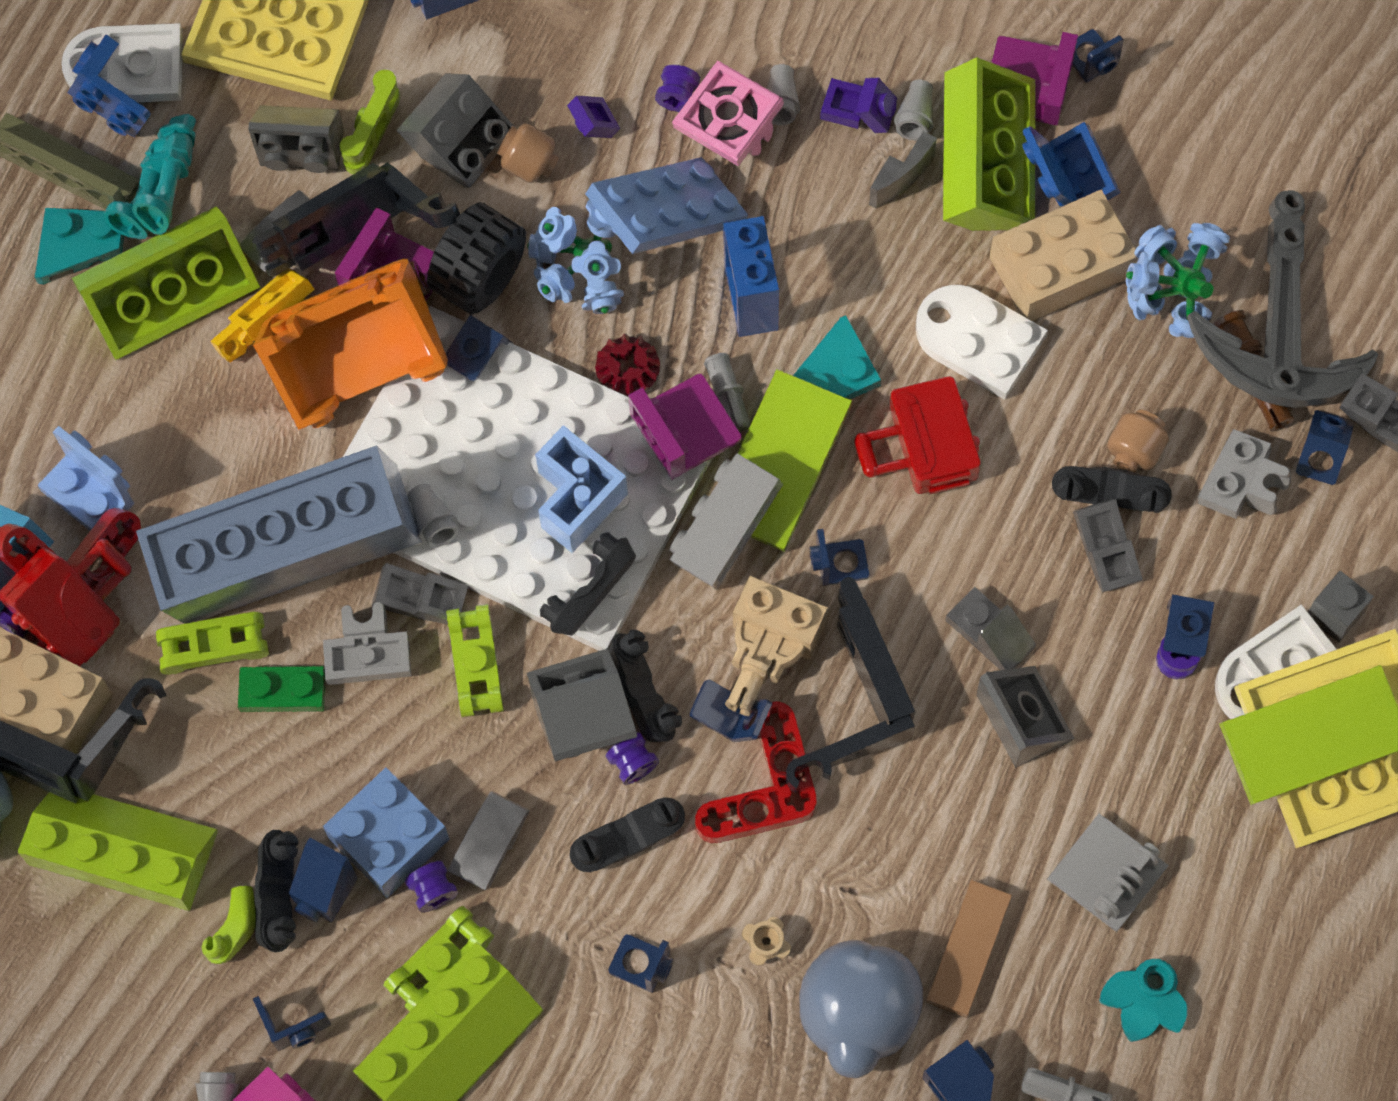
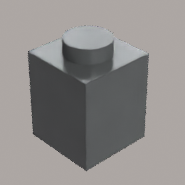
[1308,571,1374,643]

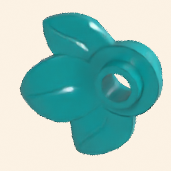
[1099,959,1187,1042]

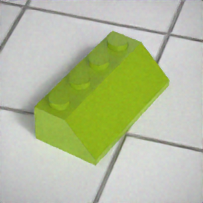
[943,57,1035,231]
[72,206,260,360]
[17,792,218,911]
[353,942,543,1101]

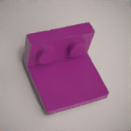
[991,31,1078,126]
[335,208,434,302]
[628,374,741,480]

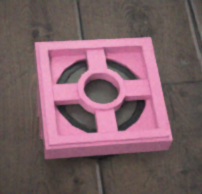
[672,60,784,166]

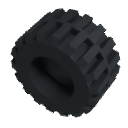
[427,202,526,315]

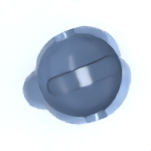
[799,939,923,1078]

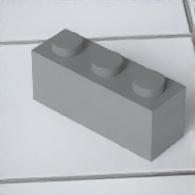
[670,453,783,590]

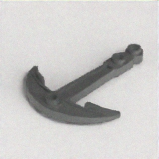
[1187,190,1379,408]

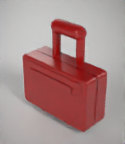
[854,376,981,495]
[0,539,132,667]

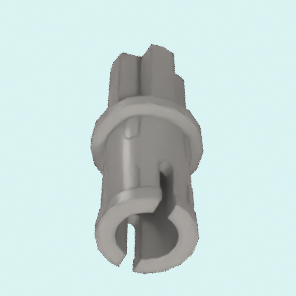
[704,353,750,433]
[1022,1068,1112,1101]

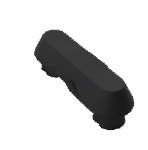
[1052,466,1172,513]
[540,532,636,636]
[609,629,682,742]
[569,797,685,873]
[254,830,299,953]

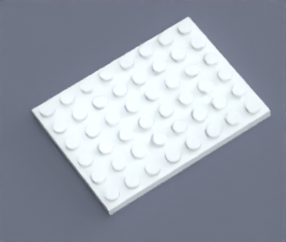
[343,306,713,651]

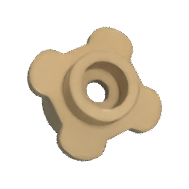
[742,917,791,966]

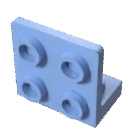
[37,426,134,531]

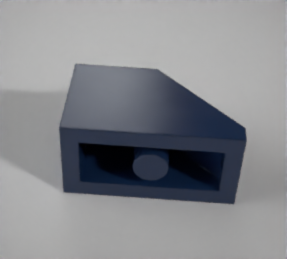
[289,838,358,923]
[922,1040,994,1101]

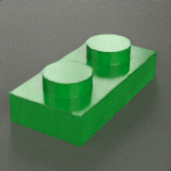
[238,666,325,712]

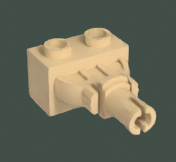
[725,576,827,716]

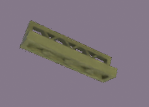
[0,112,140,210]

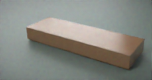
[926,880,1012,1018]

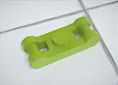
[339,69,400,174]
[446,604,504,718]
[155,612,269,675]
[383,906,494,1012]

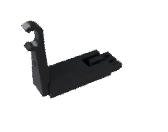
[252,162,460,277]
[786,577,915,793]
[0,678,167,804]

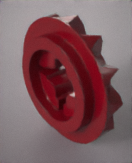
[595,333,660,397]

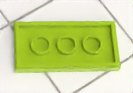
[738,369,852,552]
[1219,665,1398,805]

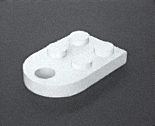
[62,23,183,102]
[916,285,1048,400]
[1215,605,1337,719]

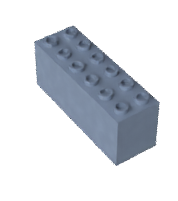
[136,445,422,624]

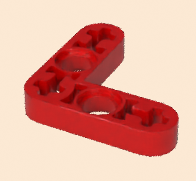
[0,508,142,593]
[695,701,817,844]

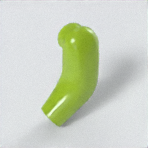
[202,886,256,964]

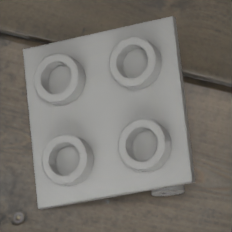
[1047,813,1169,932]

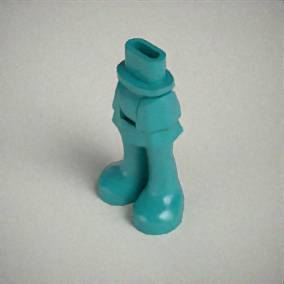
[103,114,197,239]

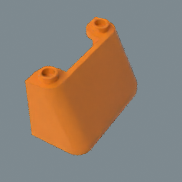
[253,259,448,430]

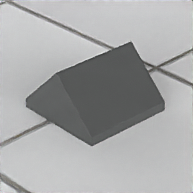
[976,666,1075,768]

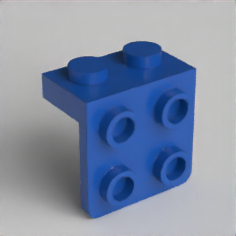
[67,34,151,137]
[1022,122,1121,207]

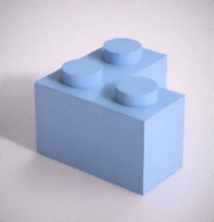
[535,425,628,553]

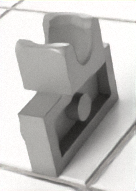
[1198,429,1291,519]
[323,602,412,685]

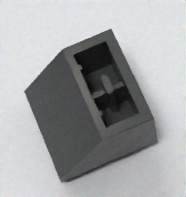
[397,73,514,188]
[248,105,344,173]
[527,648,637,762]

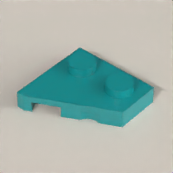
[34,208,125,284]
[793,315,881,400]

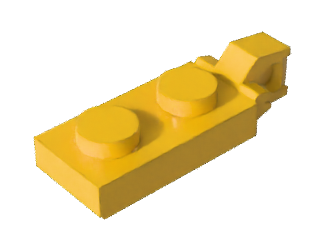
[211,268,315,363]

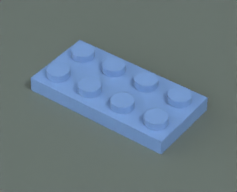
[585,157,748,254]

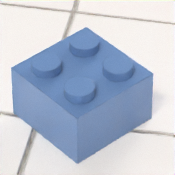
[323,768,450,898]

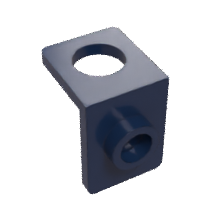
[1073,29,1124,83]
[446,315,513,382]
[1296,410,1354,485]
[809,528,869,586]
[1163,594,1215,658]
[689,679,772,743]
[608,934,674,993]
[252,996,332,1051]

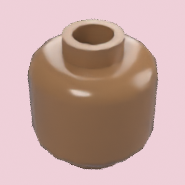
[497,123,559,183]
[1107,409,1169,473]

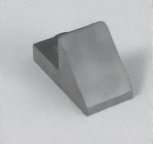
[945,587,1036,670]

